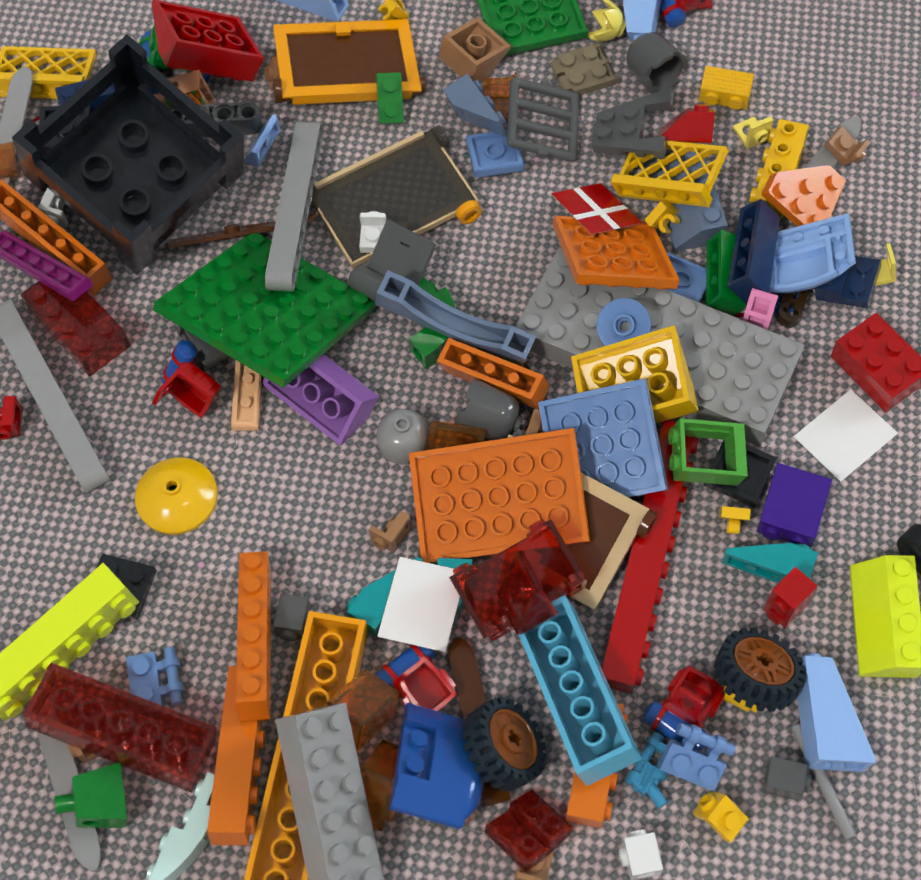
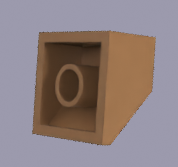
[439,17,511,82]

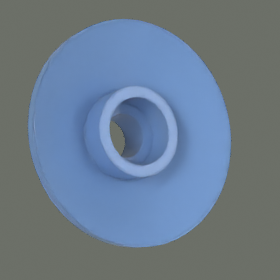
[597,298,651,346]

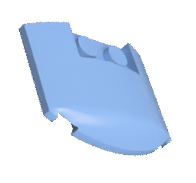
[769,213,856,293]

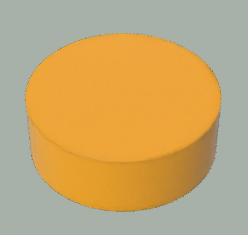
[455,200,482,224]

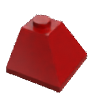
[659,104,715,143]

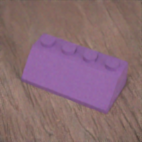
[262,354,379,445]

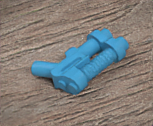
[625,732,668,809]

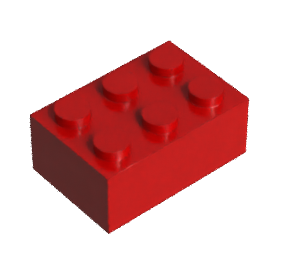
[831,312,921,413]

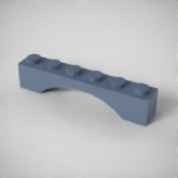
[375,270,536,367]

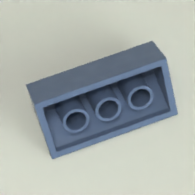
[650,142,728,252]

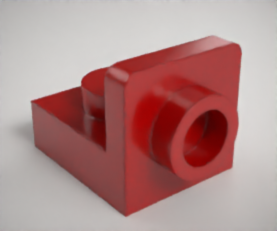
[0,396,22,440]

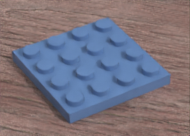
[538,379,668,498]

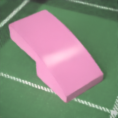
[743,288,778,330]

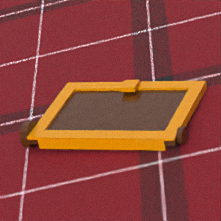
[273,19,426,105]

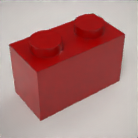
[763,566,818,628]

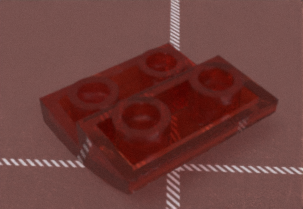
[484,789,574,872]

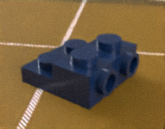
[812,256,881,308]

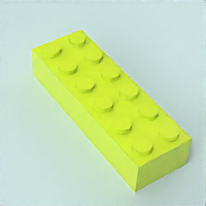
[0,563,139,721]

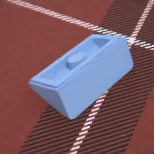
[244,114,280,167]

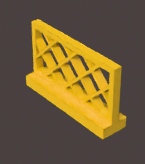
[0,46,97,99]
[610,138,728,208]

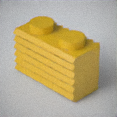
[698,65,754,110]

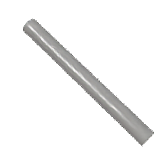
[791,723,857,841]

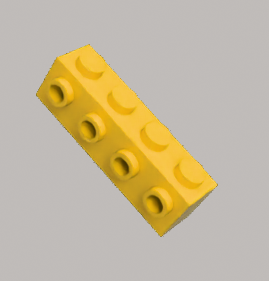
[749,119,809,219]

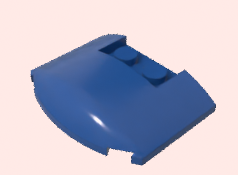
[389,702,485,830]

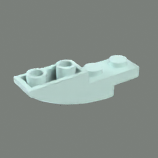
[146,772,215,880]

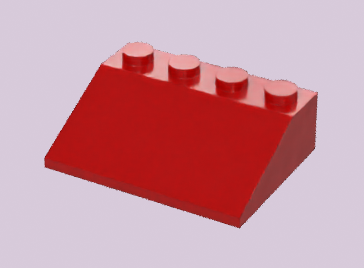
[151,0,264,82]

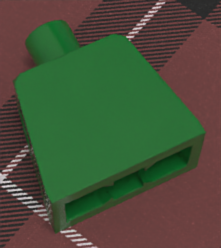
[54,763,127,828]

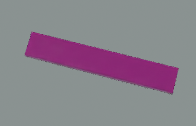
[0,230,93,301]

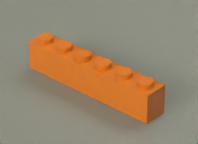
[0,180,112,296]
[236,551,271,721]
[207,666,271,846]

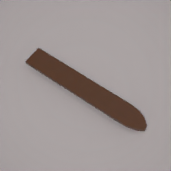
[169,210,318,248]
[449,637,511,807]

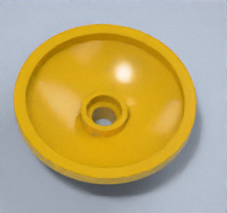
[135,457,218,535]

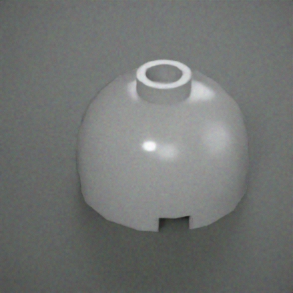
[376,409,431,465]

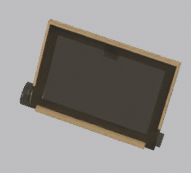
[310,125,480,269]

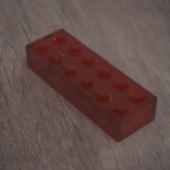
[23,663,217,793]

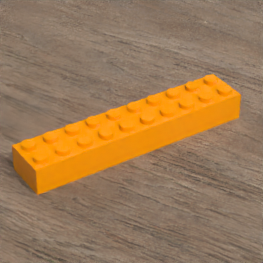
[244,611,369,880]

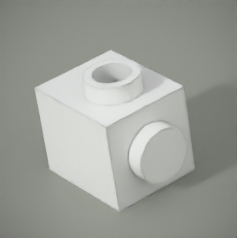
[618,830,663,880]

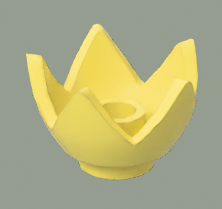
[588,0,626,42]

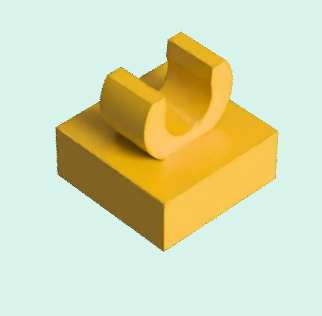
[378,0,410,20]
[644,201,680,234]
[719,506,751,534]

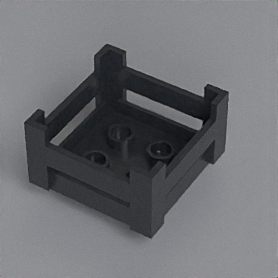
[12,34,244,275]

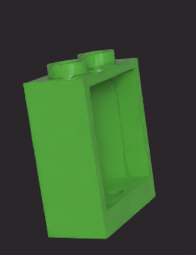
[668,418,748,486]

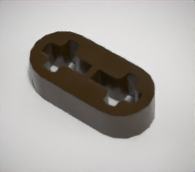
[777,290,809,328]

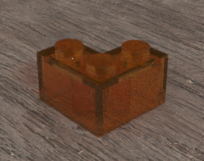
[361,739,399,832]

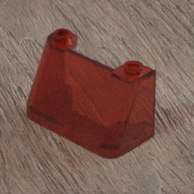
[449,519,587,644]

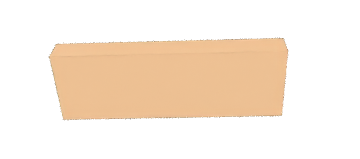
[231,360,263,431]

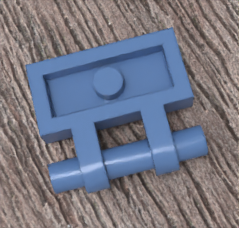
[126,647,184,716]
[658,722,736,792]

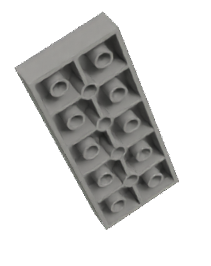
[516,247,805,447]

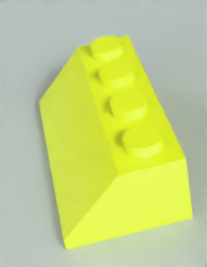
[849,555,921,678]

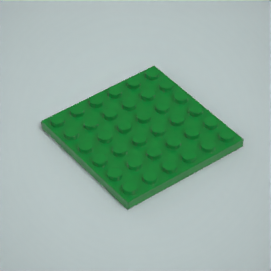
[153,233,377,388]

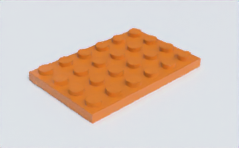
[409,428,590,564]

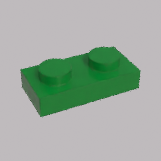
[376,73,404,124]

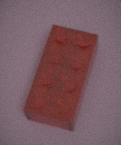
[20,281,131,377]

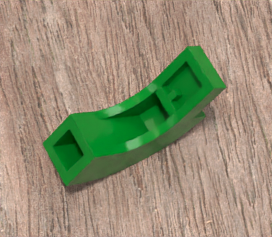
[409,277,455,369]

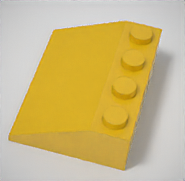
[571,325,699,423]

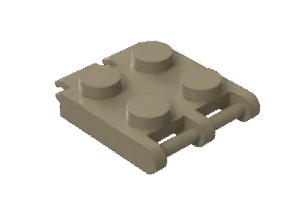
[550,43,619,96]

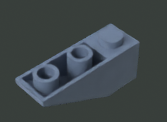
[443,73,507,137]

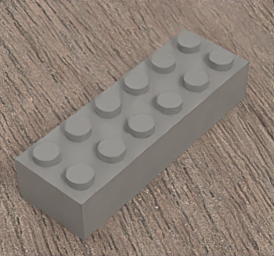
[275,703,384,880]

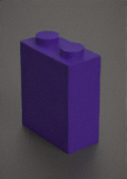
[756,463,832,548]

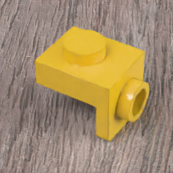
[693,791,749,842]

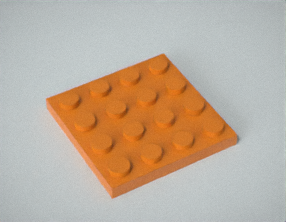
[552,215,680,290]

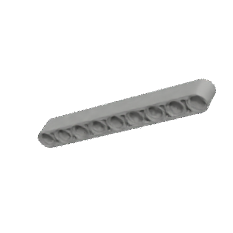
[265,122,323,292]
[0,298,110,493]

